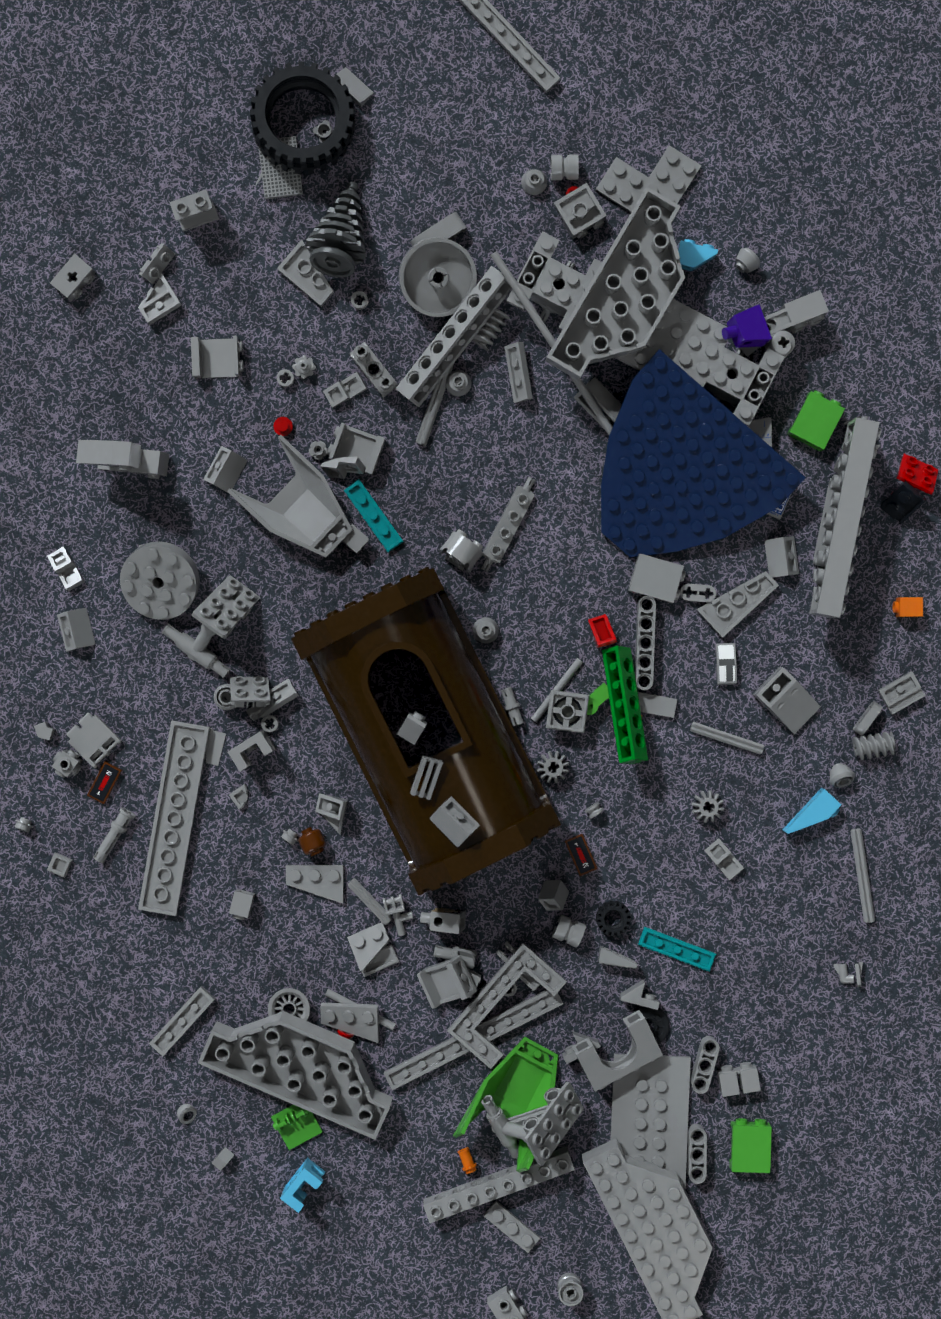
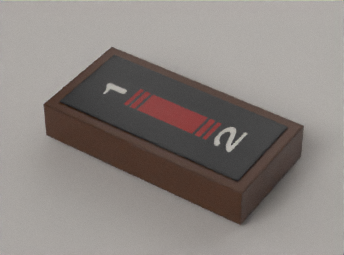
[87,761,122,804]
[565,833,597,876]

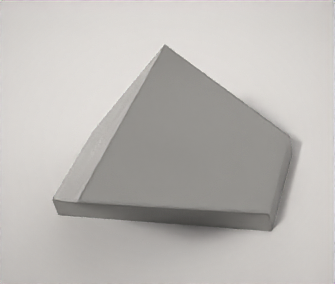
[315,793,348,835]

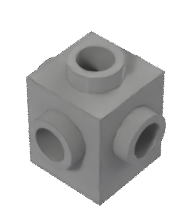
[52,749,83,778]

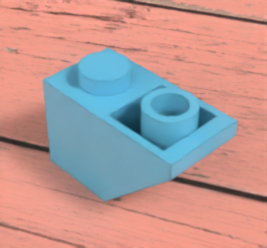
[678,239,718,271]

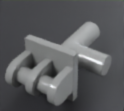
[383,894,414,936]

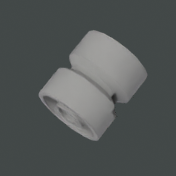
[550,154,579,181]
[552,914,586,948]
[557,1273,583,1306]

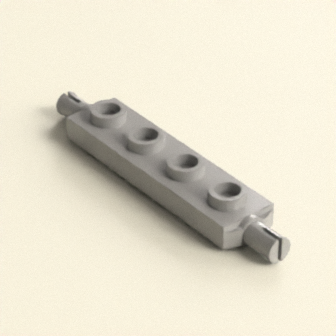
[481,477,535,572]

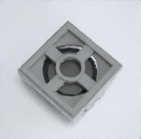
[546,690,589,733]

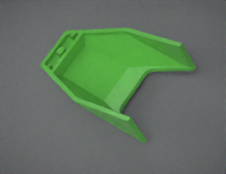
[453,1037,558,1173]

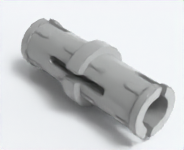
[500,687,524,727]

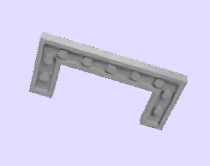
[447,943,567,1069]

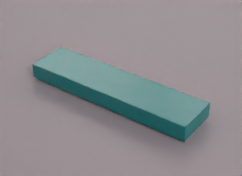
[344,480,404,553]
[638,926,716,972]

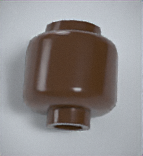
[298,827,326,857]

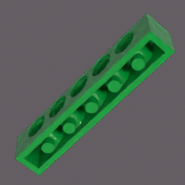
[602,645,648,765]

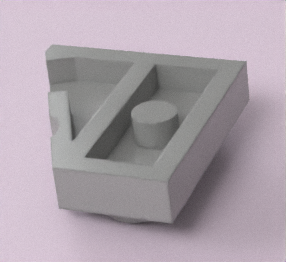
[138,273,182,325]

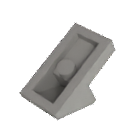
[619,980,660,1010]
[562,1031,601,1064]

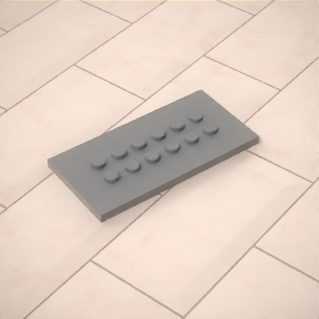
[610,1053,691,1188]

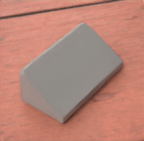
[334,67,374,107]

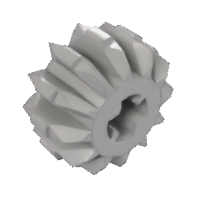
[537,751,569,783]
[691,790,724,823]

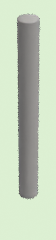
[531,658,583,723]
[325,989,396,1031]

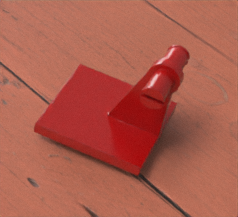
[891,453,938,495]

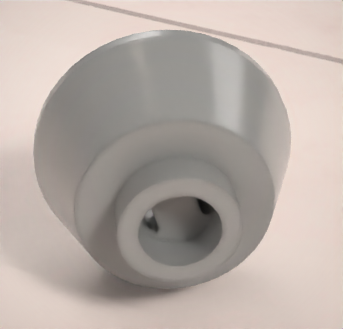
[521,169,547,195]
[735,248,760,273]
[446,370,472,396]
[473,617,499,643]
[214,684,234,710]
[829,763,855,788]

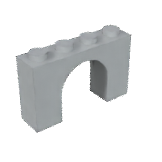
[571,1010,663,1092]

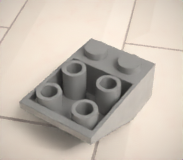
[752,667,821,734]

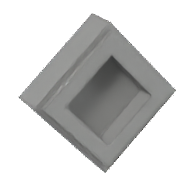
[47,852,73,878]

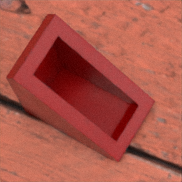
[588,614,617,648]

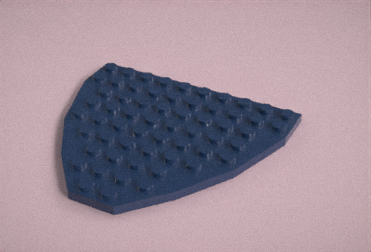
[601,349,806,557]

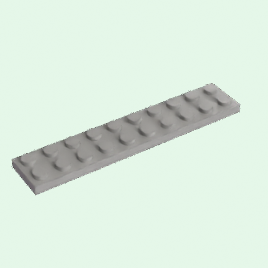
[138,720,210,916]

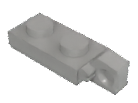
[246,679,299,721]

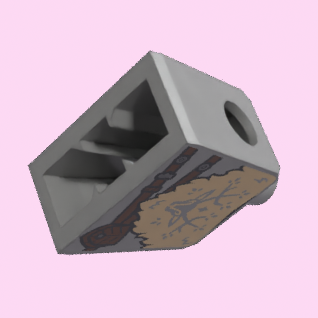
[420,908,466,934]

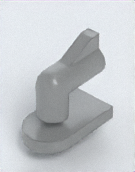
[833,962,863,987]

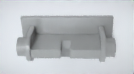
[139,243,175,284]

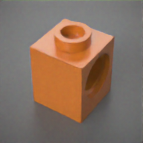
[892,597,923,617]

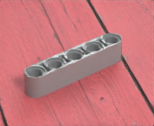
[635,596,656,690]

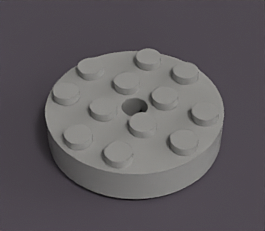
[398,237,477,317]
[120,541,200,620]

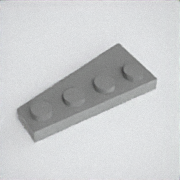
[696,571,779,638]

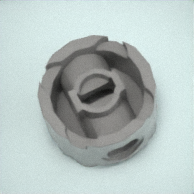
[439,529,483,573]

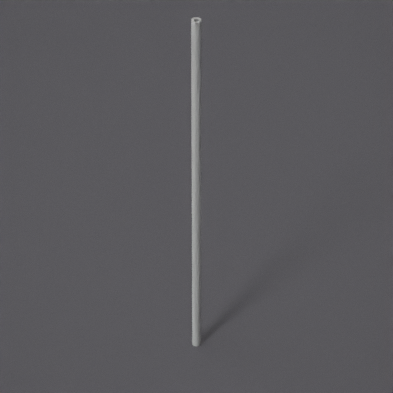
[490,251,612,435]

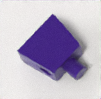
[722,304,772,348]

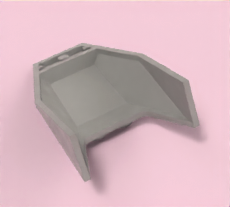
[227,434,352,557]

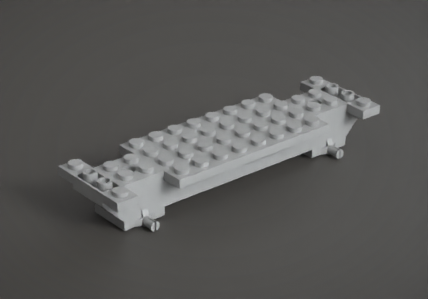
[506,231,785,427]

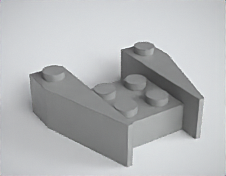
[76,440,169,479]

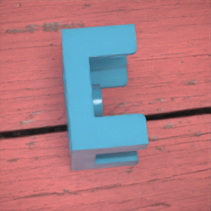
[280,1158,325,1213]

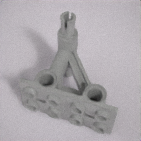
[162,575,260,679]
[481,1082,584,1166]

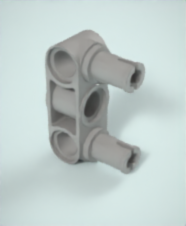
[349,342,398,398]

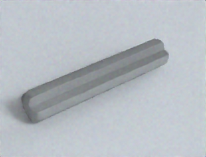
[348,878,392,925]

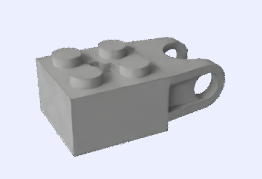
[764,290,829,337]

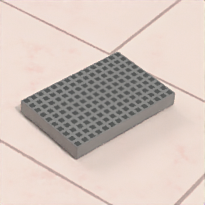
[258,136,303,199]

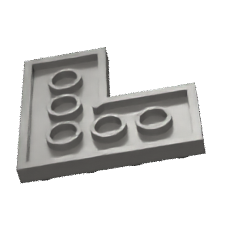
[595,145,702,213]

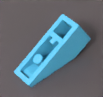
[782,788,841,834]

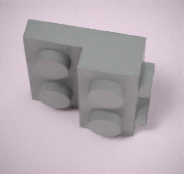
[553,183,607,240]

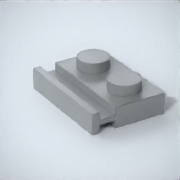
[877,671,926,714]

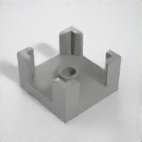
[228,730,276,771]

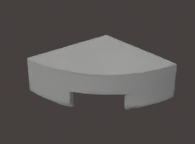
[229,784,248,810]

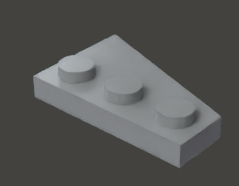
[286,865,344,904]
[320,1003,380,1043]

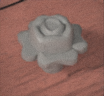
[292,355,316,379]

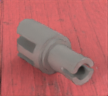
[433,945,476,969]

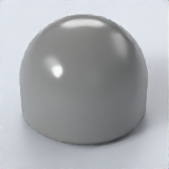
[177,1104,197,1124]

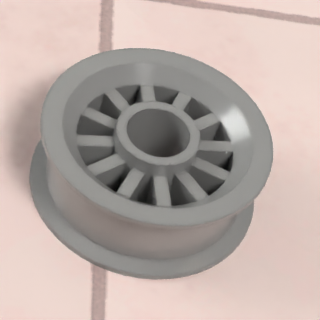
[268,988,310,1021]

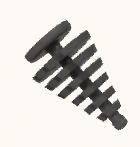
[306,182,366,277]

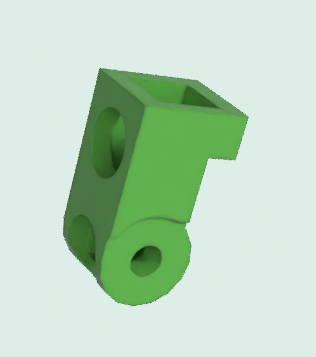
[581,682,609,715]

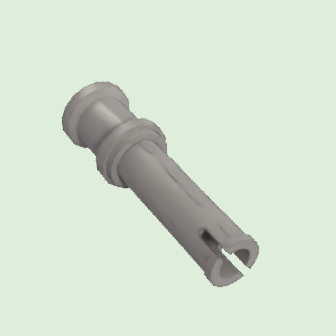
[93,807,136,863]

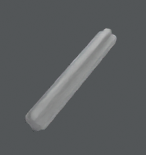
[690,722,764,754]

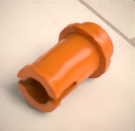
[458,1147,477,1174]

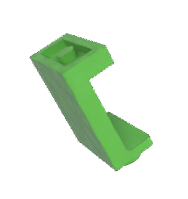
[787,391,845,452]
[729,1118,772,1173]

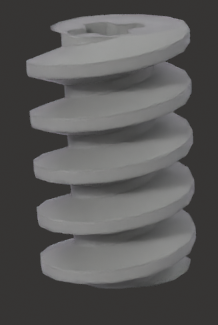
[473,309,510,351]
[765,331,795,358]
[852,731,895,760]

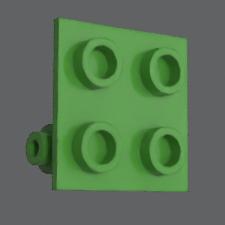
[271,1105,323,1150]

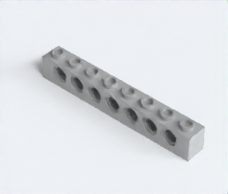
[395,266,512,407]
[423,1146,575,1223]

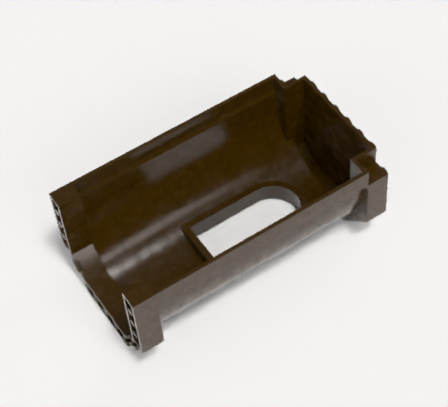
[291,567,561,896]

